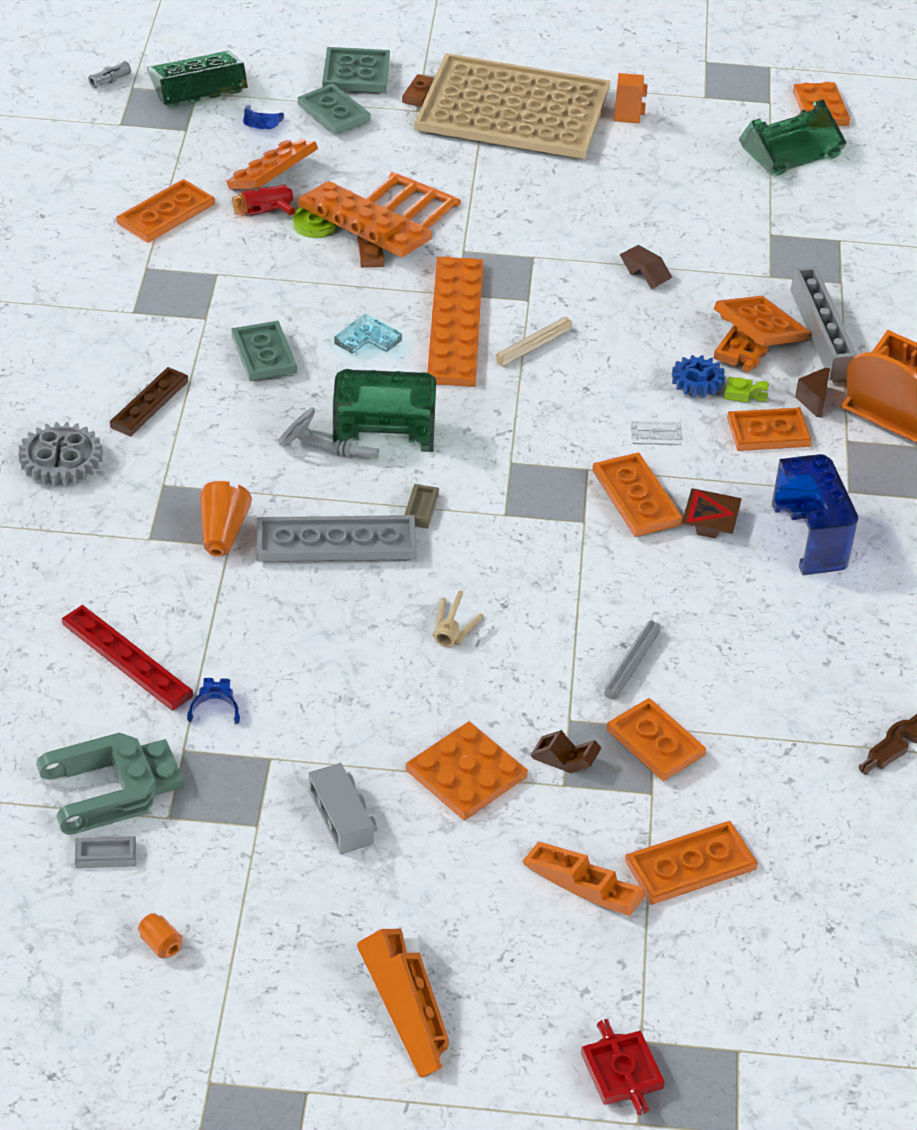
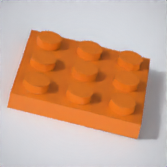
[713,295,811,347]
[406,721,528,821]

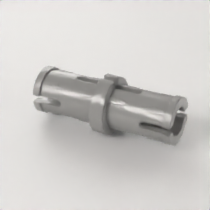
[88,61,131,89]

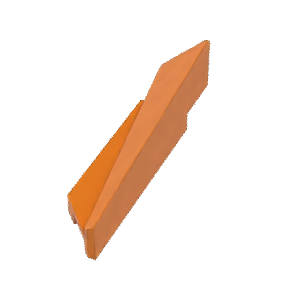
[357,928,450,1077]

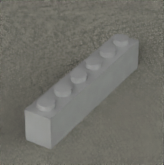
[790,266,857,380]

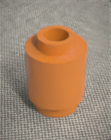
[138,913,182,958]

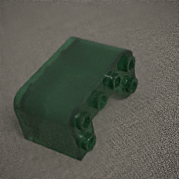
[333,369,436,452]

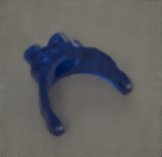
[243,105,284,129]
[187,678,240,724]

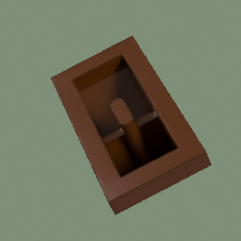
[795,367,830,418]

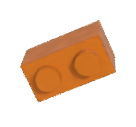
[614,73,648,123]

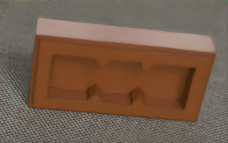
[402,74,434,107]

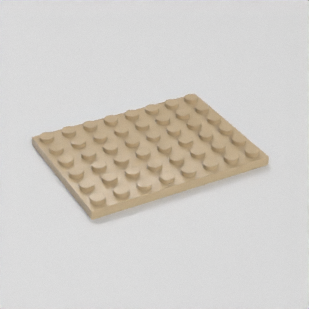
[414,53,611,159]

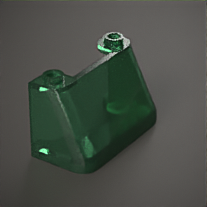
[739,99,847,176]

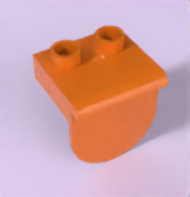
[840,330,917,443]

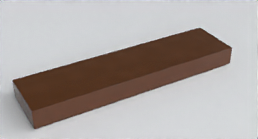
[110,367,188,437]

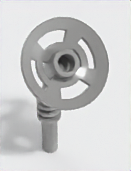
[277,407,380,459]

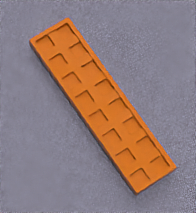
[427,256,483,387]

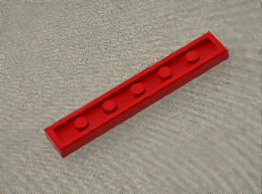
[62,604,193,711]

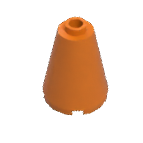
[199,481,252,557]

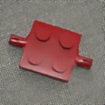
[581,1019,665,1115]

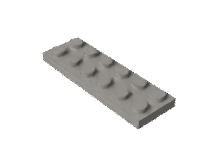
[257,515,417,561]

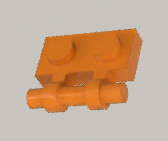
[713,325,769,373]

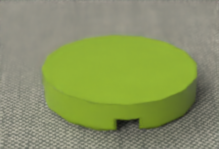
[293,207,338,238]

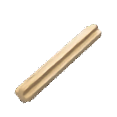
[496,317,572,366]

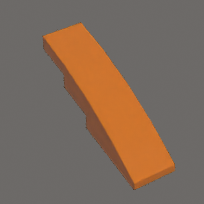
[523,841,645,916]

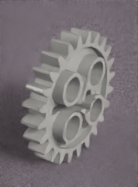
[18,422,103,486]

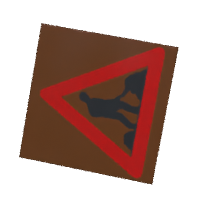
[682,488,742,538]

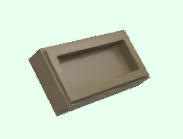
[404,484,439,529]

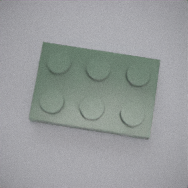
[298,83,371,135]
[232,320,297,381]

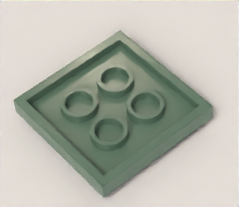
[322,47,390,93]

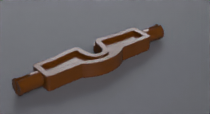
[859,714,917,775]

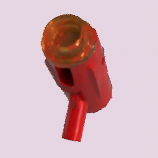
[232,184,295,216]

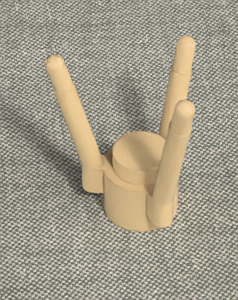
[432,590,483,647]

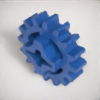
[672,355,725,398]

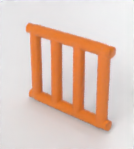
[366,172,461,230]

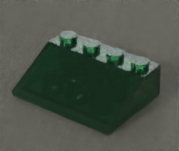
[147,50,248,107]

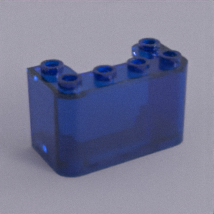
[772,454,858,576]

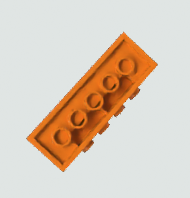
[298,181,432,258]

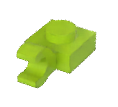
[724,377,769,403]

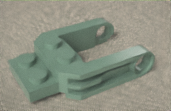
[36,732,184,835]

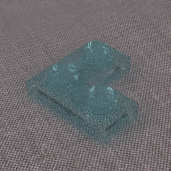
[334,314,402,354]

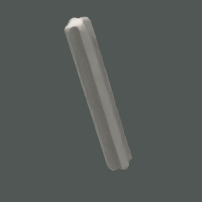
[604,620,661,699]

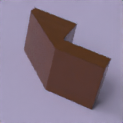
[620,245,673,289]
[530,730,602,773]

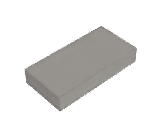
[75,836,136,868]

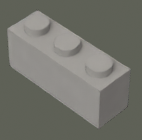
[309,763,377,855]

